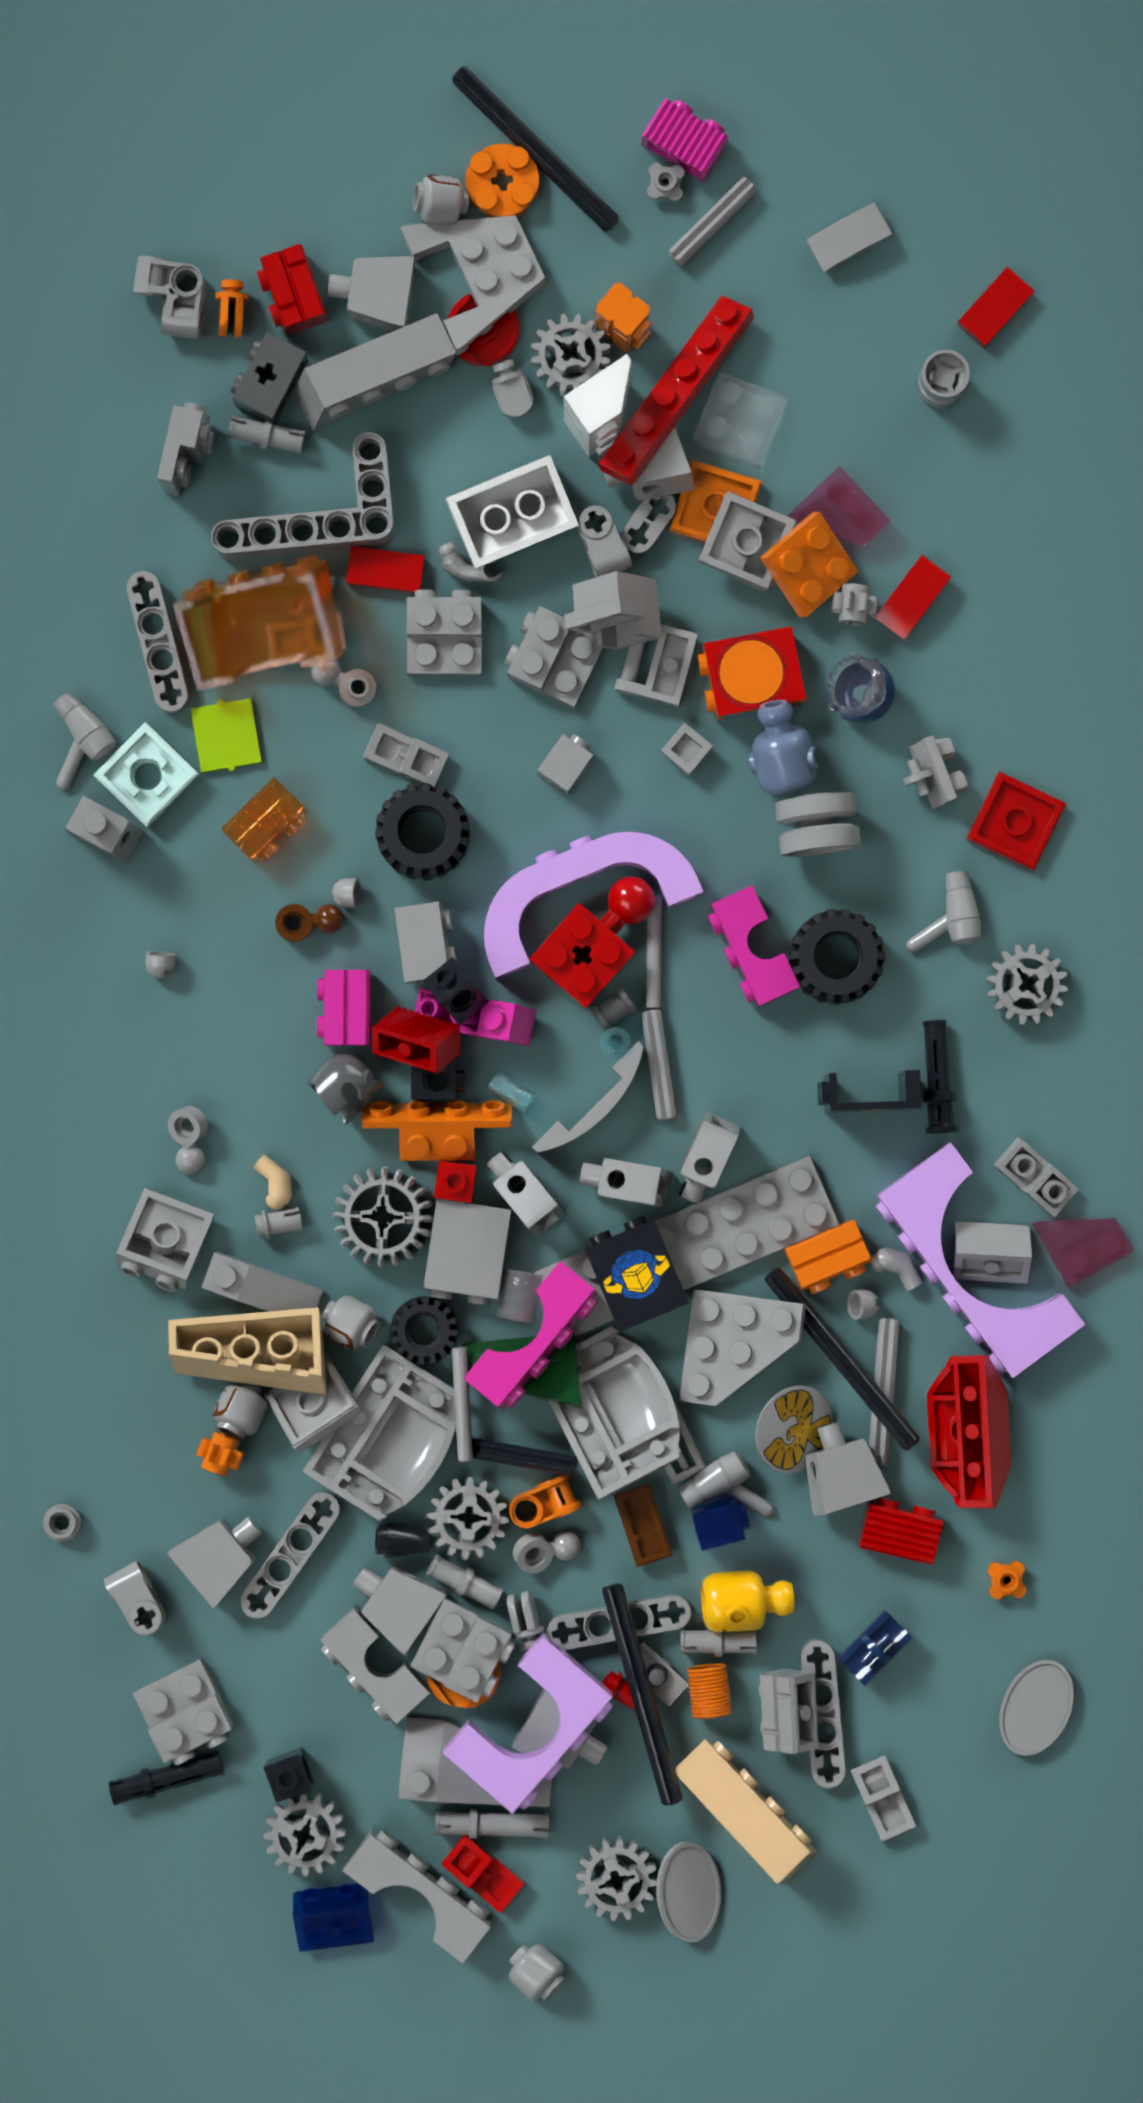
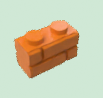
[595,282,653,353]
[783,1219,872,1294]

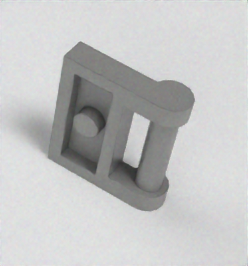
[614,624,698,707]

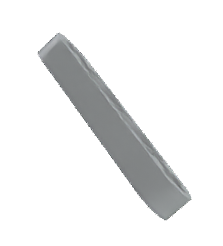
[126,571,189,714]
[241,1491,341,1619]
[546,1594,691,1650]
[800,1639,845,1788]

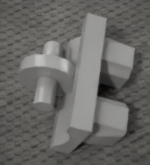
[902,735,968,809]

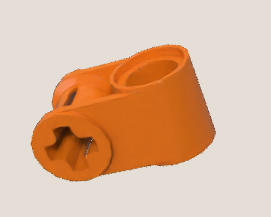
[508,1474,583,1529]

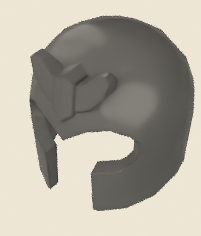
[308,1054,384,1125]

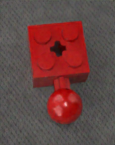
[529,876,655,1011]

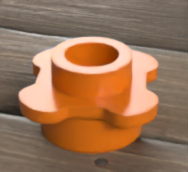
[987,1561,1026,1600]

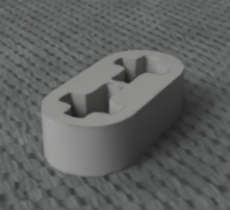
[621,495,676,556]

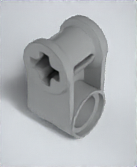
[577,505,633,577]
[104,1560,167,1635]

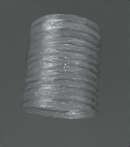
[496,1269,544,1323]

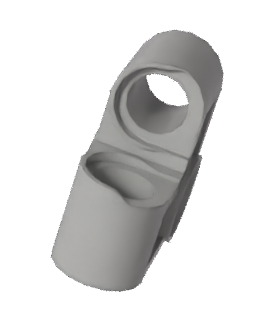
[132,256,207,340]

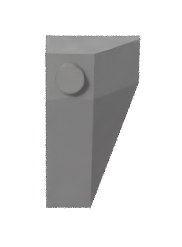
[398,1716,552,1807]

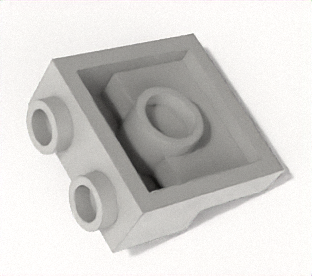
[157,403,214,496]
[697,491,796,593]
[406,590,482,676]
[504,606,604,709]
[115,1188,214,1292]
[410,1597,515,1703]
[132,1658,234,1765]

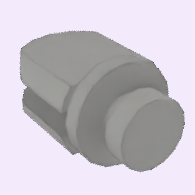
[492,359,533,418]
[507,1590,545,1651]

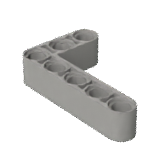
[211,432,395,560]

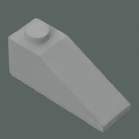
[201,1252,324,1312]

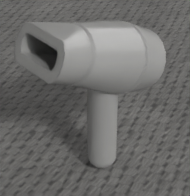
[53,693,116,790]
[906,871,981,953]
[678,1451,774,1517]

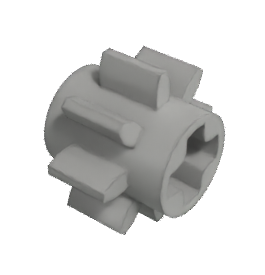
[831,583,878,627]

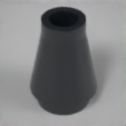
[375,1521,430,1559]

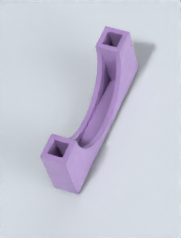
[875,1142,1085,1378]

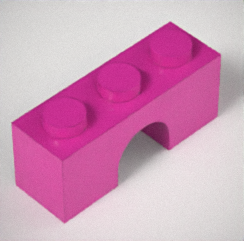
[707,885,800,1008]

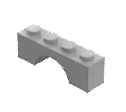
[342,1828,491,1964]

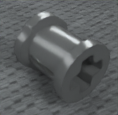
[589,986,638,1034]

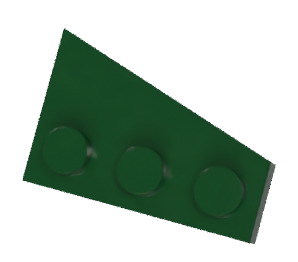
[462,1333,582,1408]

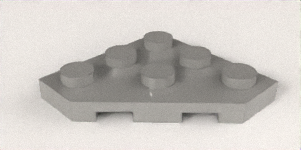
[679,1289,806,1406]

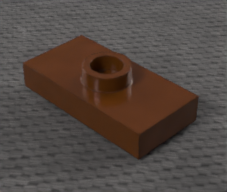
[613,1483,673,1567]

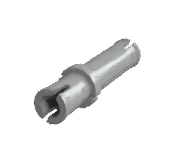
[435,1808,549,1839]

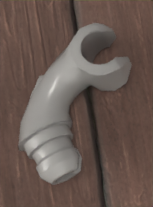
[438,541,504,582]

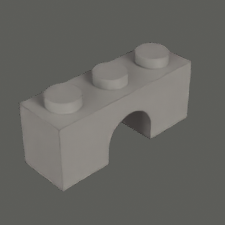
[320,1605,431,1724]

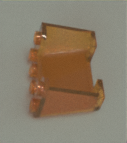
[172,554,343,691]

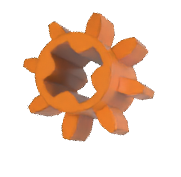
[196,1431,245,1476]

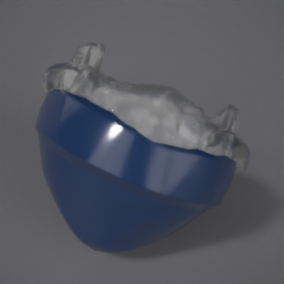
[826,652,895,723]

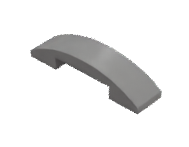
[532,1041,644,1153]

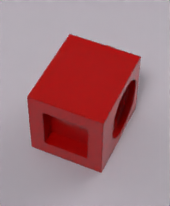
[434,1160,478,1203]

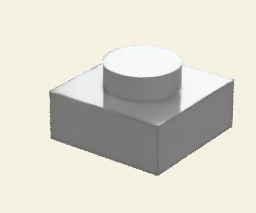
[660,722,713,776]

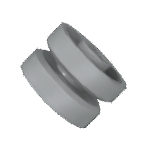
[775,792,862,857]

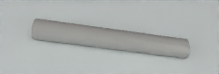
[646,896,662,1008]
[452,1347,473,1461]

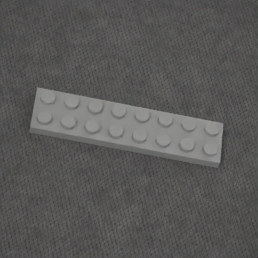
[534,1156,839,1336]

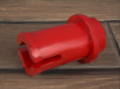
[602,1671,636,1713]

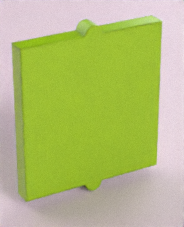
[190,698,262,773]

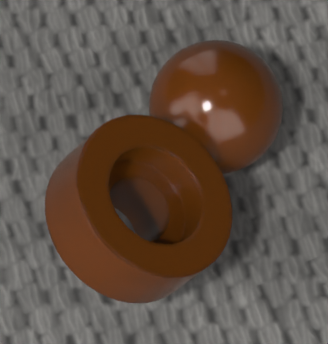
[275,904,344,942]

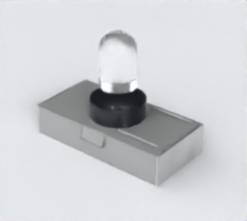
[640,1641,689,1706]

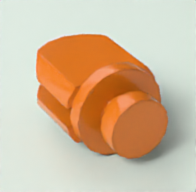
[215,279,248,338]

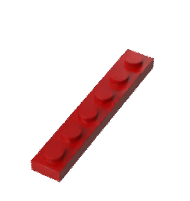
[598,295,754,486]

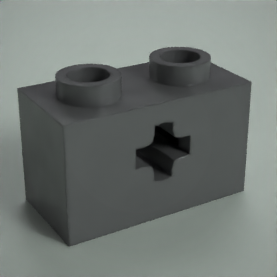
[231,332,309,425]

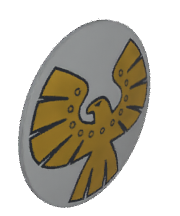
[755,1385,833,1473]

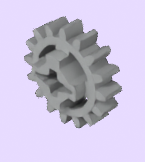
[531,314,610,396]
[985,944,1068,1025]
[426,1477,509,1560]
[263,1792,346,1876]
[576,1836,657,1922]

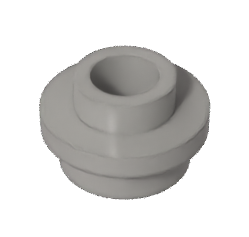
[43,1503,81,1542]

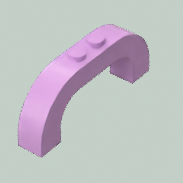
[484,832,703,980]

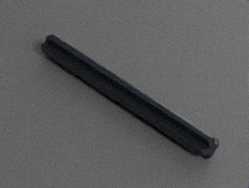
[452,66,619,232]
[764,1268,920,1451]
[602,1583,683,1806]

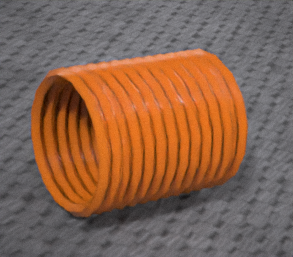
[687,1663,732,1719]

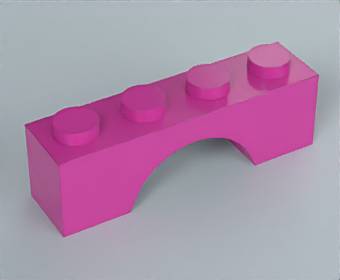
[463,1261,599,1411]

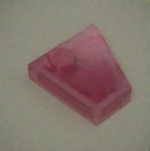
[788,466,891,547]
[1032,1218,1133,1287]

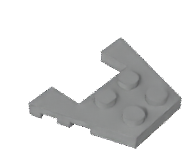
[400,215,545,355]

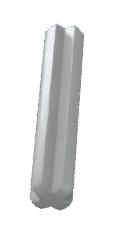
[669,177,757,266]
[641,1009,676,1120]

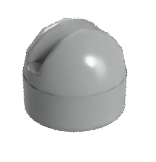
[332,878,361,908]
[145,951,176,979]
[847,1290,879,1320]

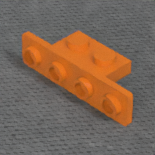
[361,1100,512,1161]

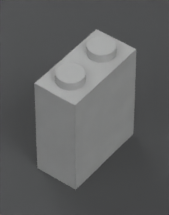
[423,1198,512,1305]

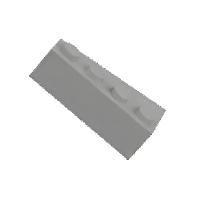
[294,313,457,432]

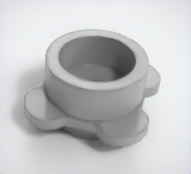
[646,163,685,202]

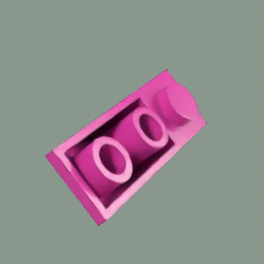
[415,988,537,1047]

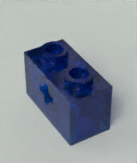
[690,1497,750,1551]

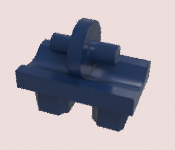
[837,1610,913,1686]

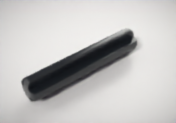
[472,1438,578,1476]

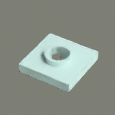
[93,722,200,828]

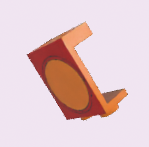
[697,626,806,721]

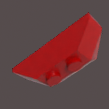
[927,1355,1011,1508]

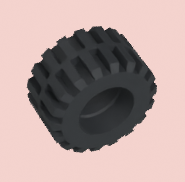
[375,783,470,881]
[789,909,885,1005]

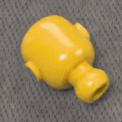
[701,1570,794,1633]

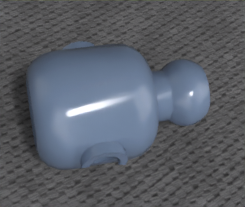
[749,700,818,795]

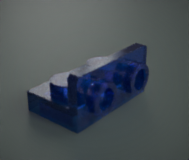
[293,1883,374,1952]

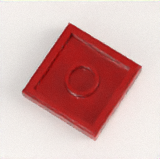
[966,771,1066,871]

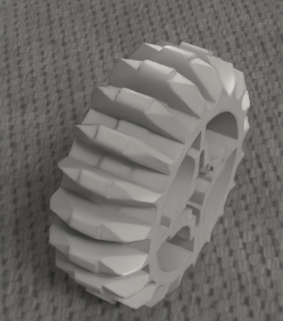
[332,1166,434,1268]

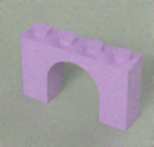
[443,1632,613,1814]

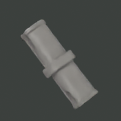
[228,415,306,454]
[425,1554,503,1610]
[680,1629,756,1657]

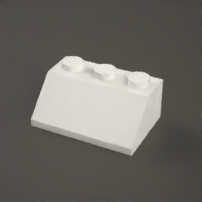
[564,354,631,457]
[445,455,579,568]

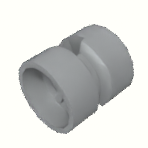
[917,349,970,409]

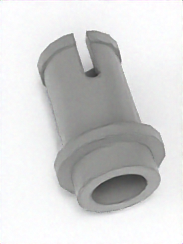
[254,1207,303,1240]

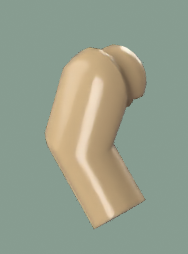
[253,1154,292,1210]

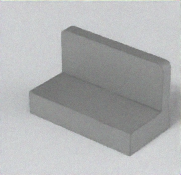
[952,1221,1032,1283]

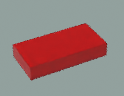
[957,267,1035,348]
[346,546,425,594]

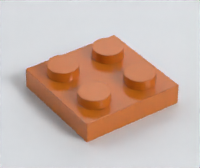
[760,512,858,618]

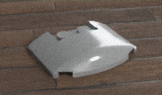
[548,1326,681,1501]
[302,1344,456,1521]

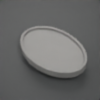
[998,1659,1074,1755]
[656,1841,721,1943]

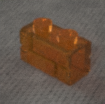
[221,777,307,864]

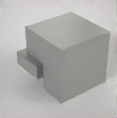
[564,571,661,650]

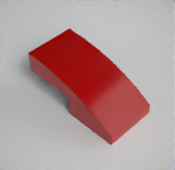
[875,554,952,640]
[441,1835,527,1914]

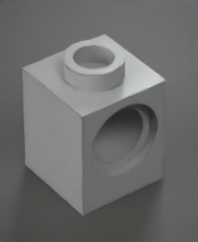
[537,734,593,796]

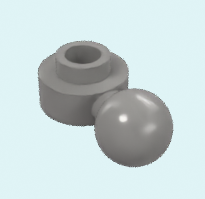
[311,656,376,708]
[168,1106,208,1175]
[513,1530,581,1574]

